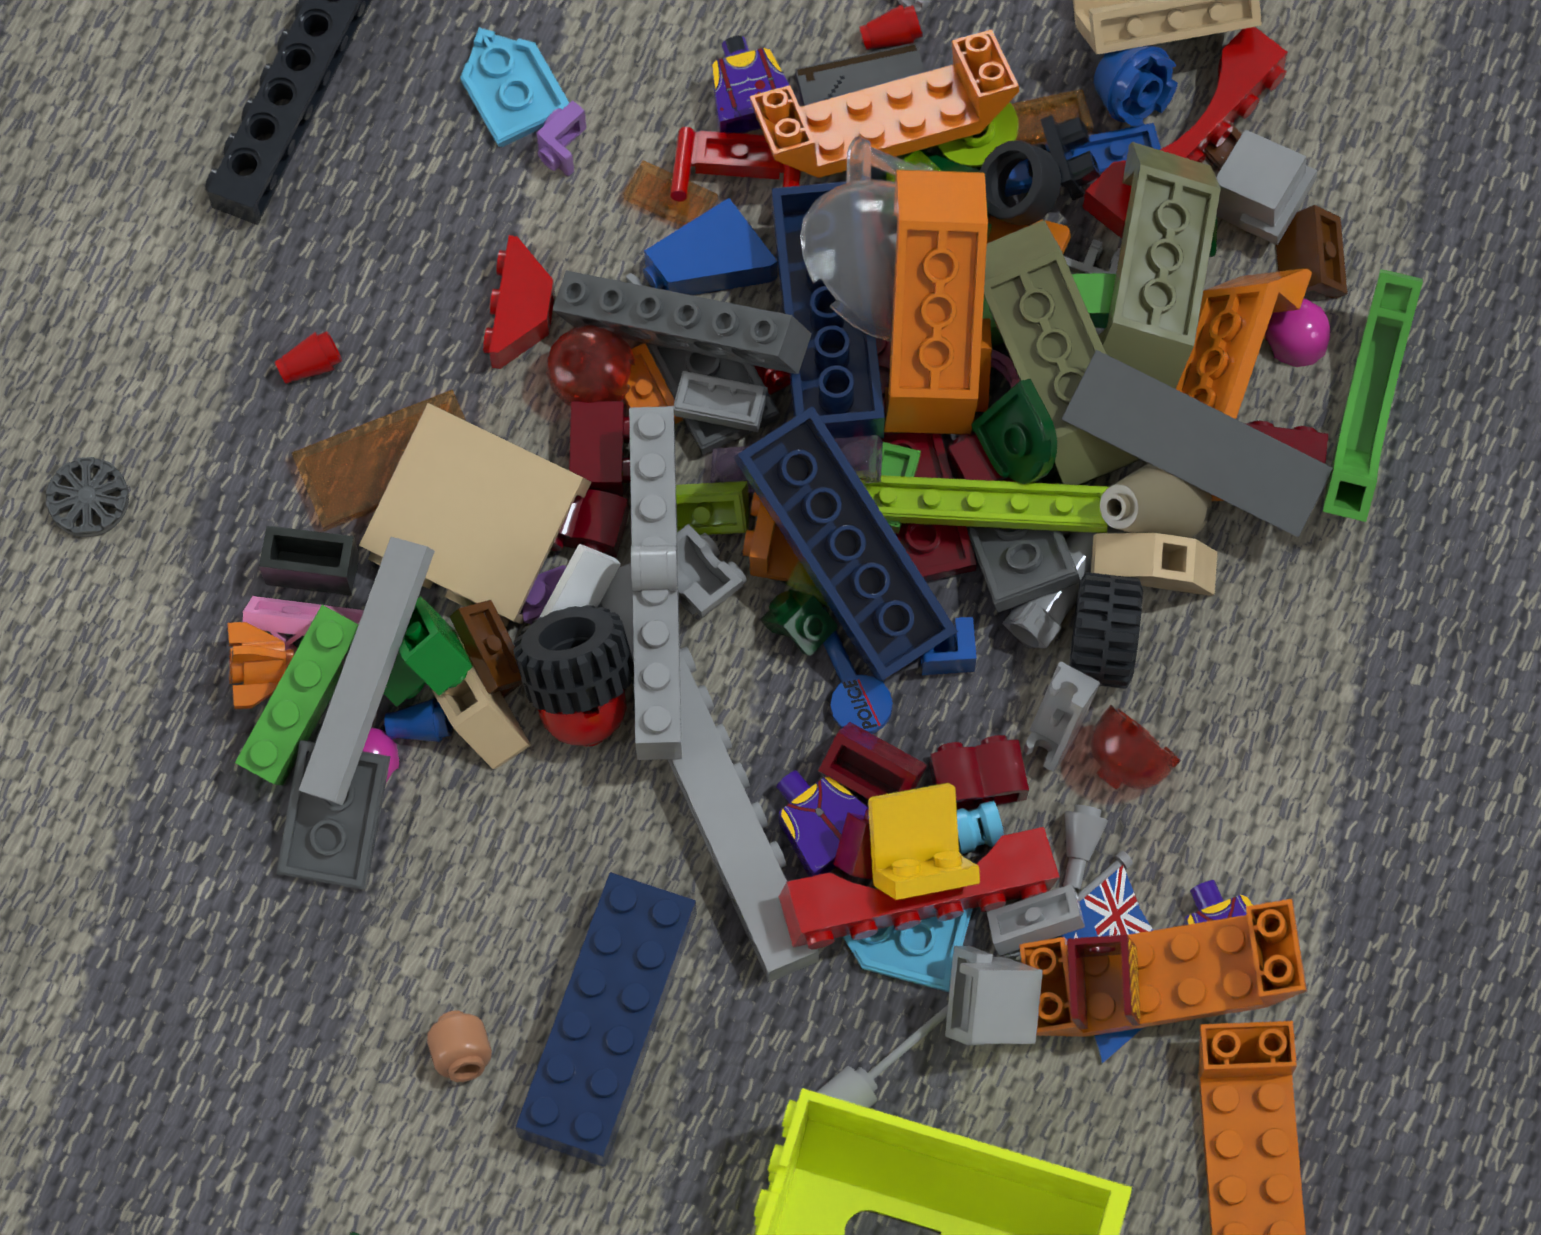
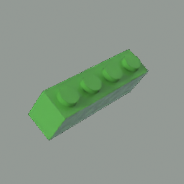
[235,605,359,786]

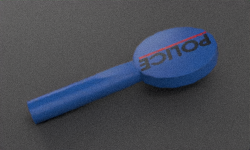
[823,607,893,734]

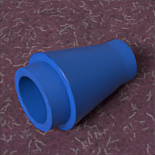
[384,698,453,742]

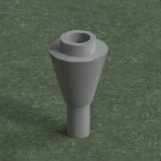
[1063,805,1109,890]

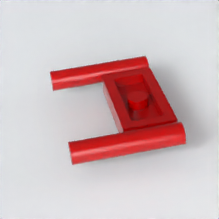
[670,127,801,202]

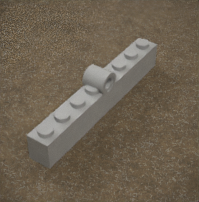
[629,406,682,760]

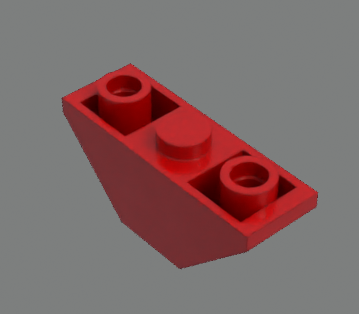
[483,235,555,369]

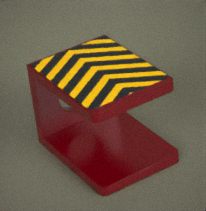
[1067,934,1140,1029]

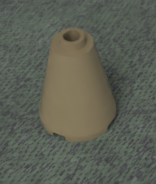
[1100,463,1212,538]

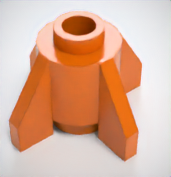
[227,622,294,709]

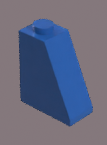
[643,198,778,295]

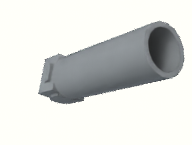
[1002,525,1125,648]

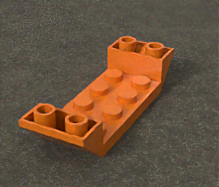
[750,29,1019,178]
[884,169,988,434]
[1176,268,1312,501]
[1019,899,1307,1037]
[1199,1021,1306,1235]

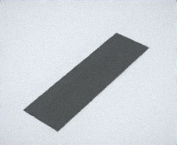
[1062,350,1333,537]

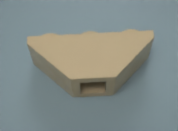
[1091,533,1217,596]
[432,637,531,769]

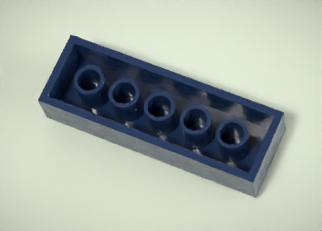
[772,180,885,443]
[733,406,958,680]
[515,872,697,1167]

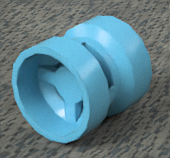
[957,801,1004,854]

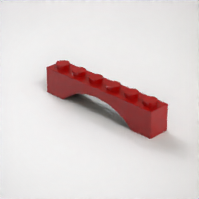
[1083,27,1288,238]
[778,827,1060,949]

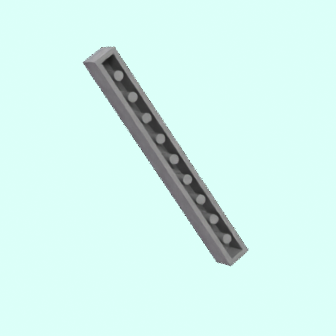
[598,563,819,983]

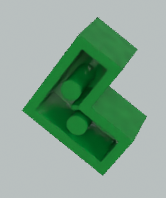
[383,596,473,707]

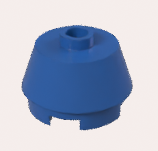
[1094,45,1178,126]

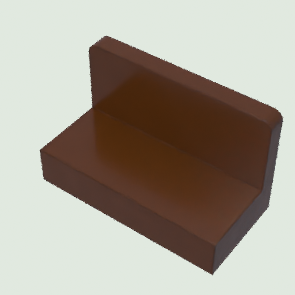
[1276,205,1348,298]
[449,600,523,698]

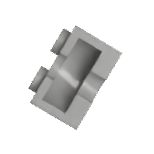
[677,524,747,618]

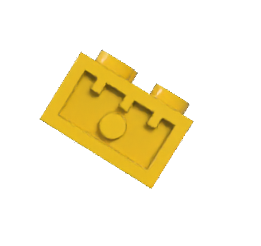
[868,783,980,900]

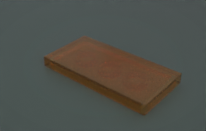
[291,389,466,531]

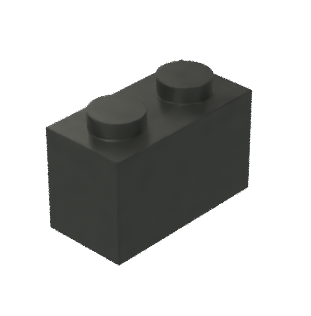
[259,526,359,596]

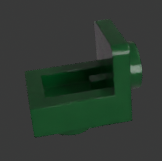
[760,589,837,656]

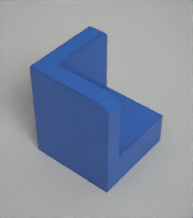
[920,617,977,675]

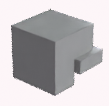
[1216,129,1317,245]
[945,946,1043,1045]

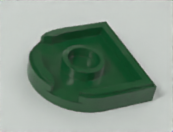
[971,379,1057,484]

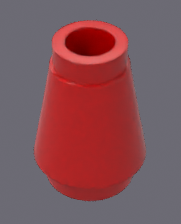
[859,4,923,51]
[275,331,342,384]

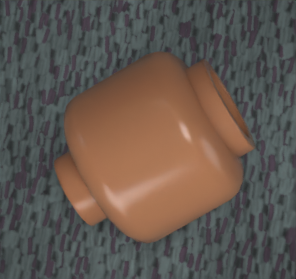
[427,1011,492,1082]

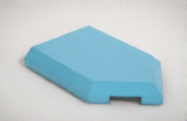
[460,28,569,147]
[843,888,973,992]

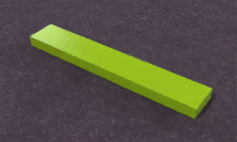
[857,474,1109,533]

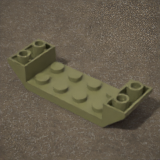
[1098,142,1221,389]
[984,220,1142,485]

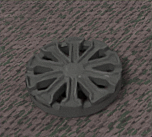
[46,457,129,537]

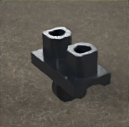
[1026,115,1101,201]

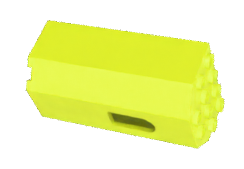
[748,1088,1132,1235]

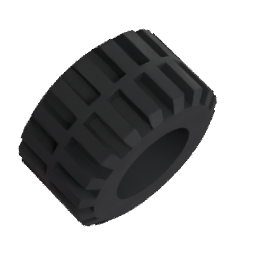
[1069,572,1143,689]
[513,605,634,714]

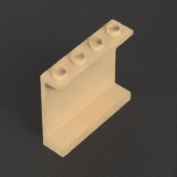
[359,403,591,627]

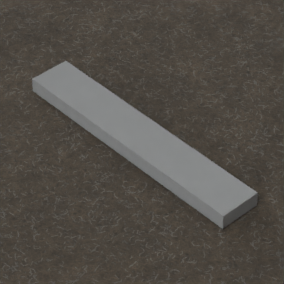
[298,537,435,806]

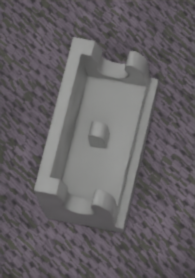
[1024,662,1100,772]

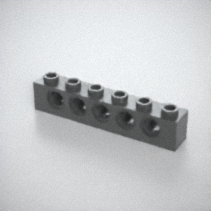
[553,270,812,374]

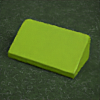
[676,481,749,535]

